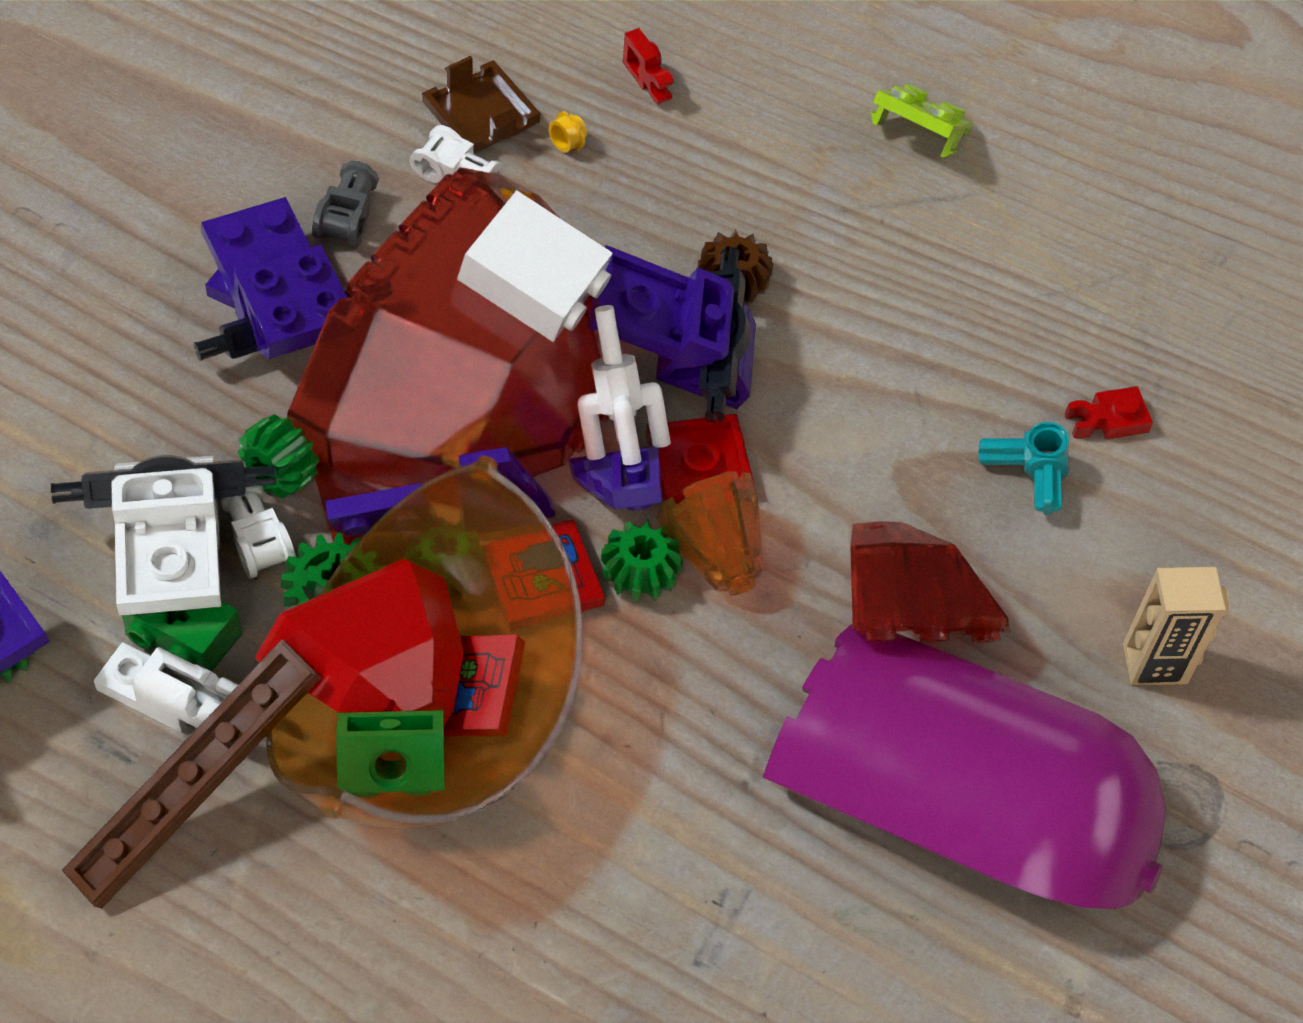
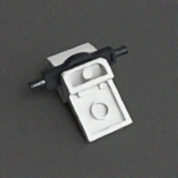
[51,455,276,616]

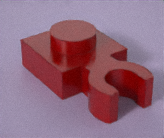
[622,28,674,104]
[1064,386,1153,440]

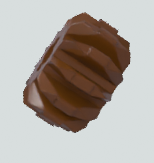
[697,229,773,303]

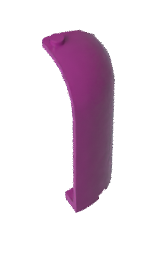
[763,619,1166,910]

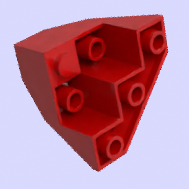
[255,558,464,728]

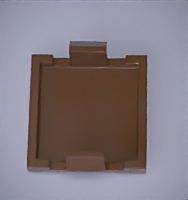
[422,56,540,154]

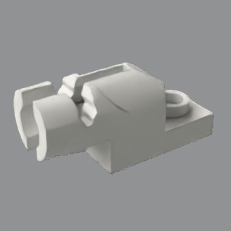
[94,642,238,733]

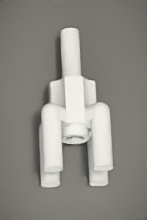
[577,305,671,465]

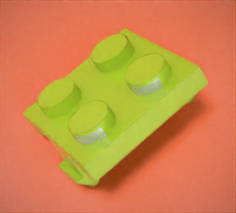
[871,83,974,158]

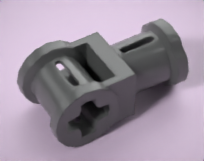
[312,161,379,247]

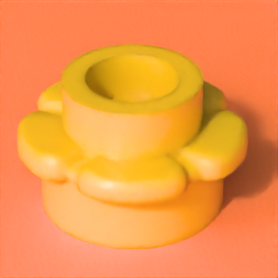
[548,111,587,153]

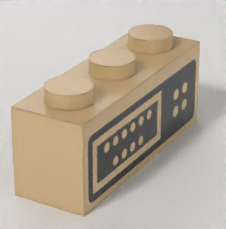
[1123,567,1229,685]

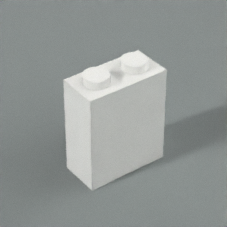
[457,190,613,342]

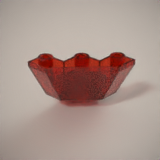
[850,521,1010,643]

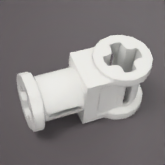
[409,125,503,197]
[219,486,296,579]

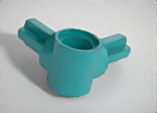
[978,422,1069,515]

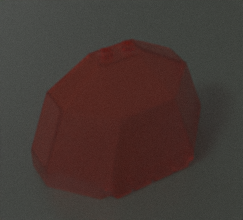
[287,167,609,503]

